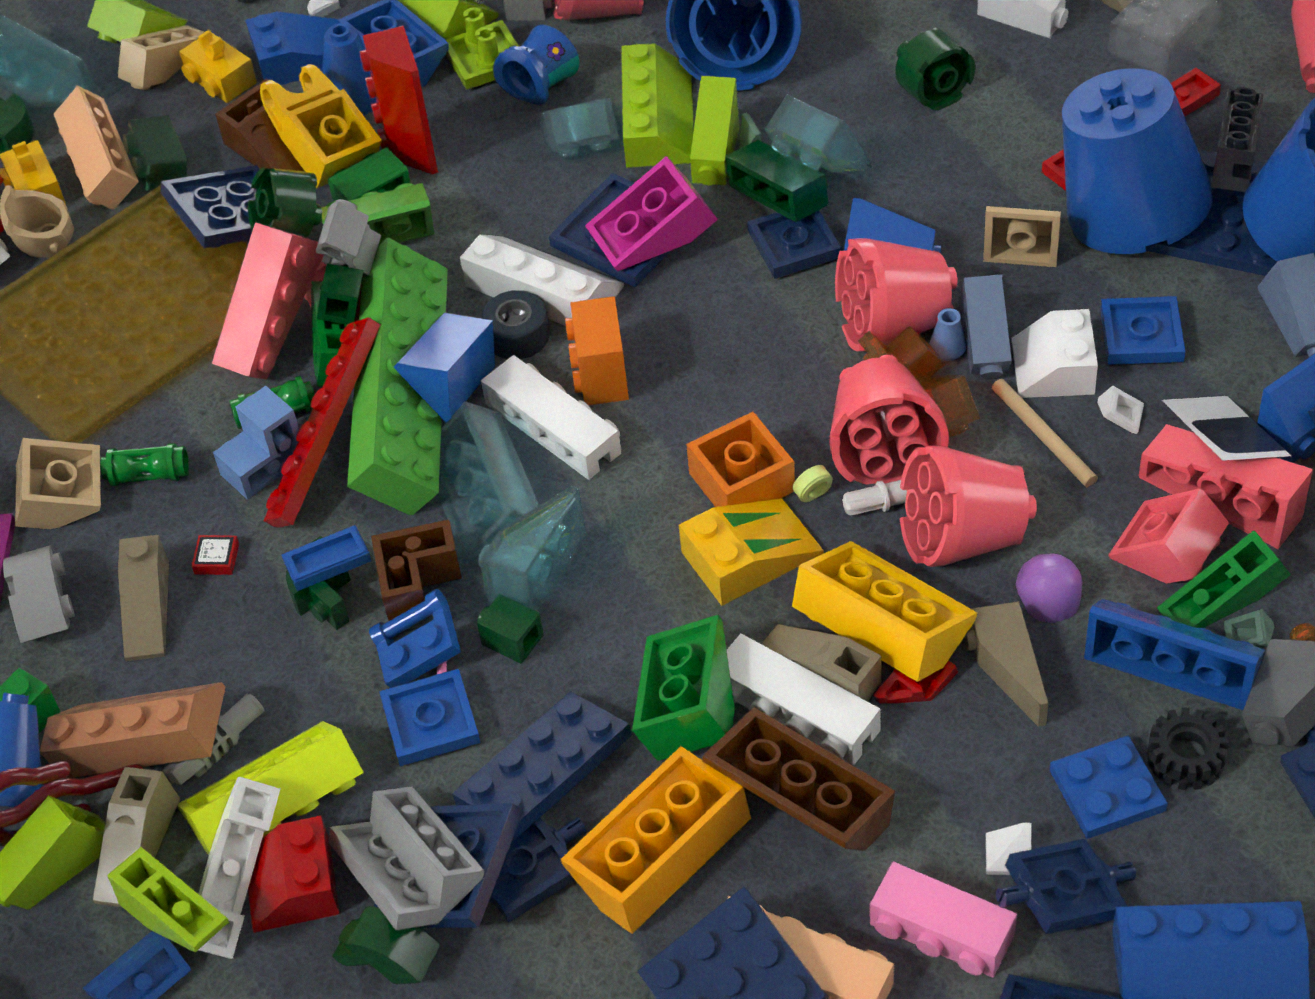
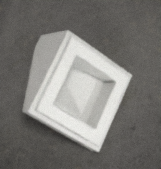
[1097,386,1144,434]
[986,823,1031,875]

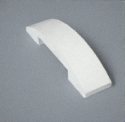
[199,777,280,959]

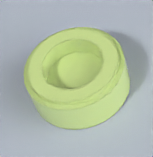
[793,465,833,502]

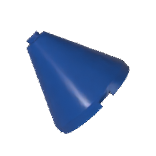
[666,0,802,91]

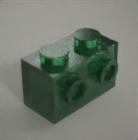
[123,115,188,191]

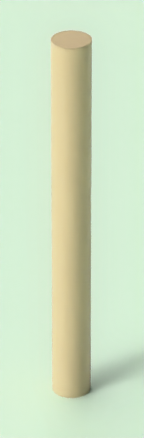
[992,379,1098,488]

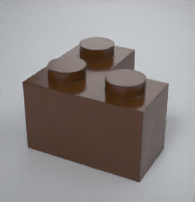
[371,519,462,621]

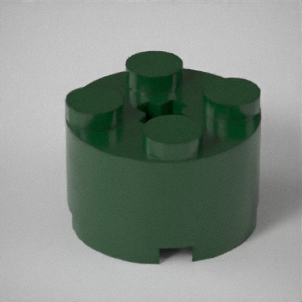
[895,28,976,111]
[248,168,322,238]

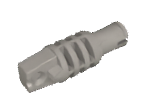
[163,693,265,785]

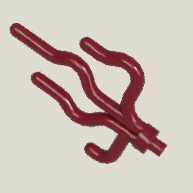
[0,761,143,847]

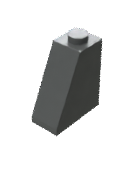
[1242,639,1315,746]

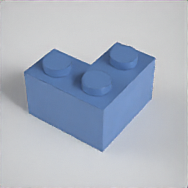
[213,386,299,500]

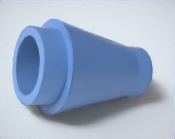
[929,308,967,361]

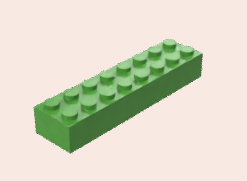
[347,237,448,515]

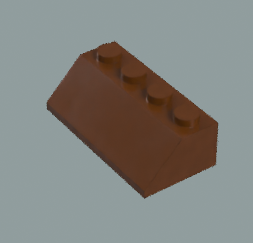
[702,707,895,851]

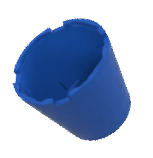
[1062,68,1213,254]
[1243,98,1315,261]

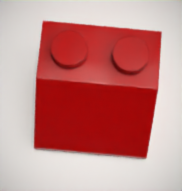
[248,816,340,933]

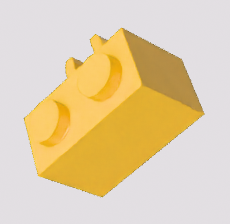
[179,30,257,103]
[0,140,66,205]

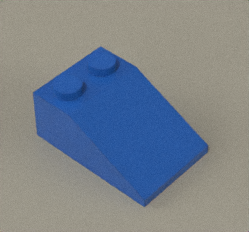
[245,12,339,85]

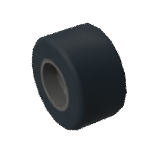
[481,290,550,360]

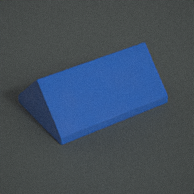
[338,0,449,87]
[394,313,495,422]

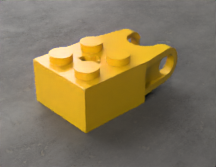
[260,64,382,188]

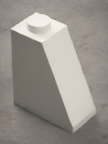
[978,0,1068,38]

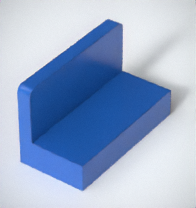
[83,931,192,999]

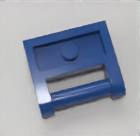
[369,589,461,688]

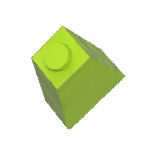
[690,76,739,185]
[0,795,105,910]

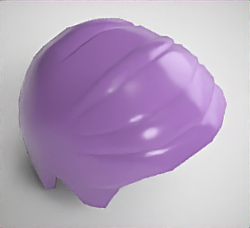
[1015,553,1083,623]

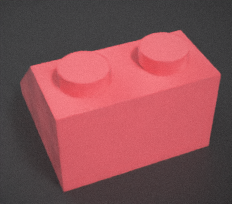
[1108,488,1229,584]

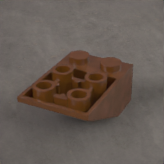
[215,79,304,171]

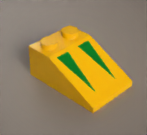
[679,498,824,606]

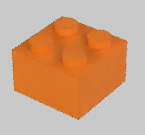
[565,296,629,405]
[686,412,795,507]

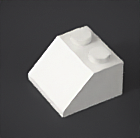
[1011,309,1098,398]

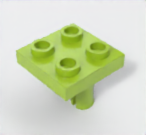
[445,7,518,90]

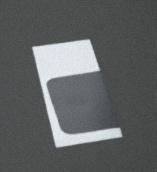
[1162,396,1291,461]

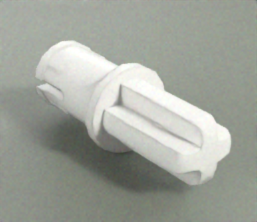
[842,480,907,515]

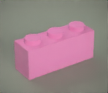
[870,862,1017,978]

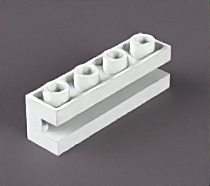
[481,355,621,480]
[727,633,880,766]

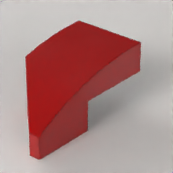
[874,661,958,704]

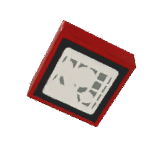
[192,535,239,575]

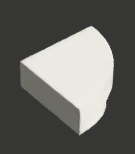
[307,0,340,17]

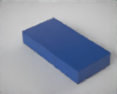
[281,525,371,591]

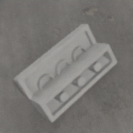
[328,787,484,930]

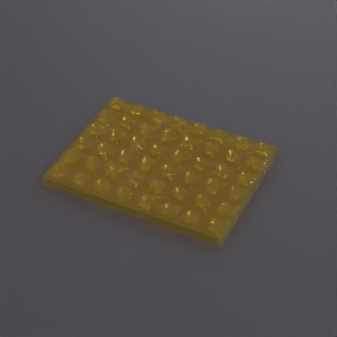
[0,185,248,443]

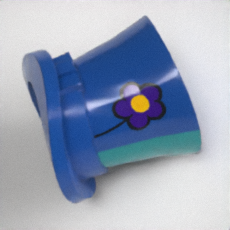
[493,25,580,105]

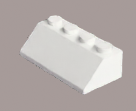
[460,235,624,326]

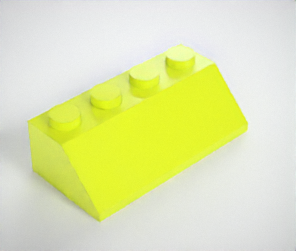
[177,721,364,855]

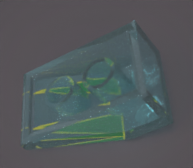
[765,94,872,173]
[479,485,586,612]

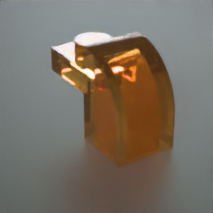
[858,326,945,384]

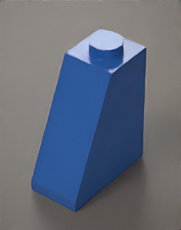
[844,198,942,253]

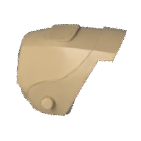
[0,185,74,258]

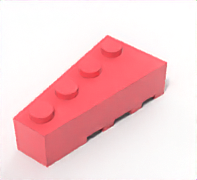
[212,223,323,380]
[1139,424,1313,549]

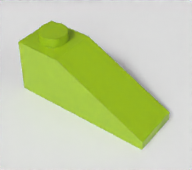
[107,847,229,952]

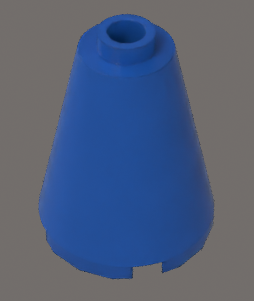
[322,23,377,115]
[0,693,43,807]

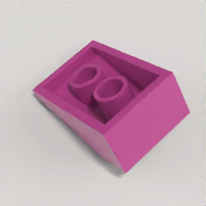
[585,156,718,271]

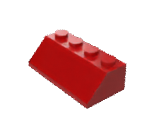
[359,26,438,174]

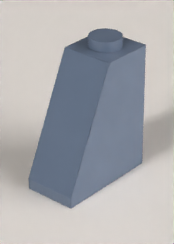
[1257,253,1315,357]
[958,275,1012,379]

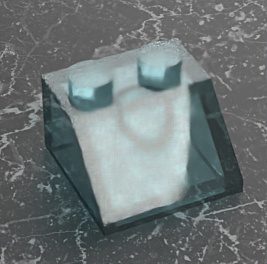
[538,97,619,159]

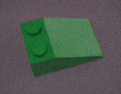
[632,615,735,761]

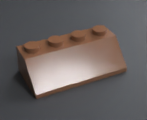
[40,682,225,778]

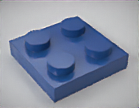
[1100,296,1185,365]
[379,669,481,766]
[1049,735,1168,839]

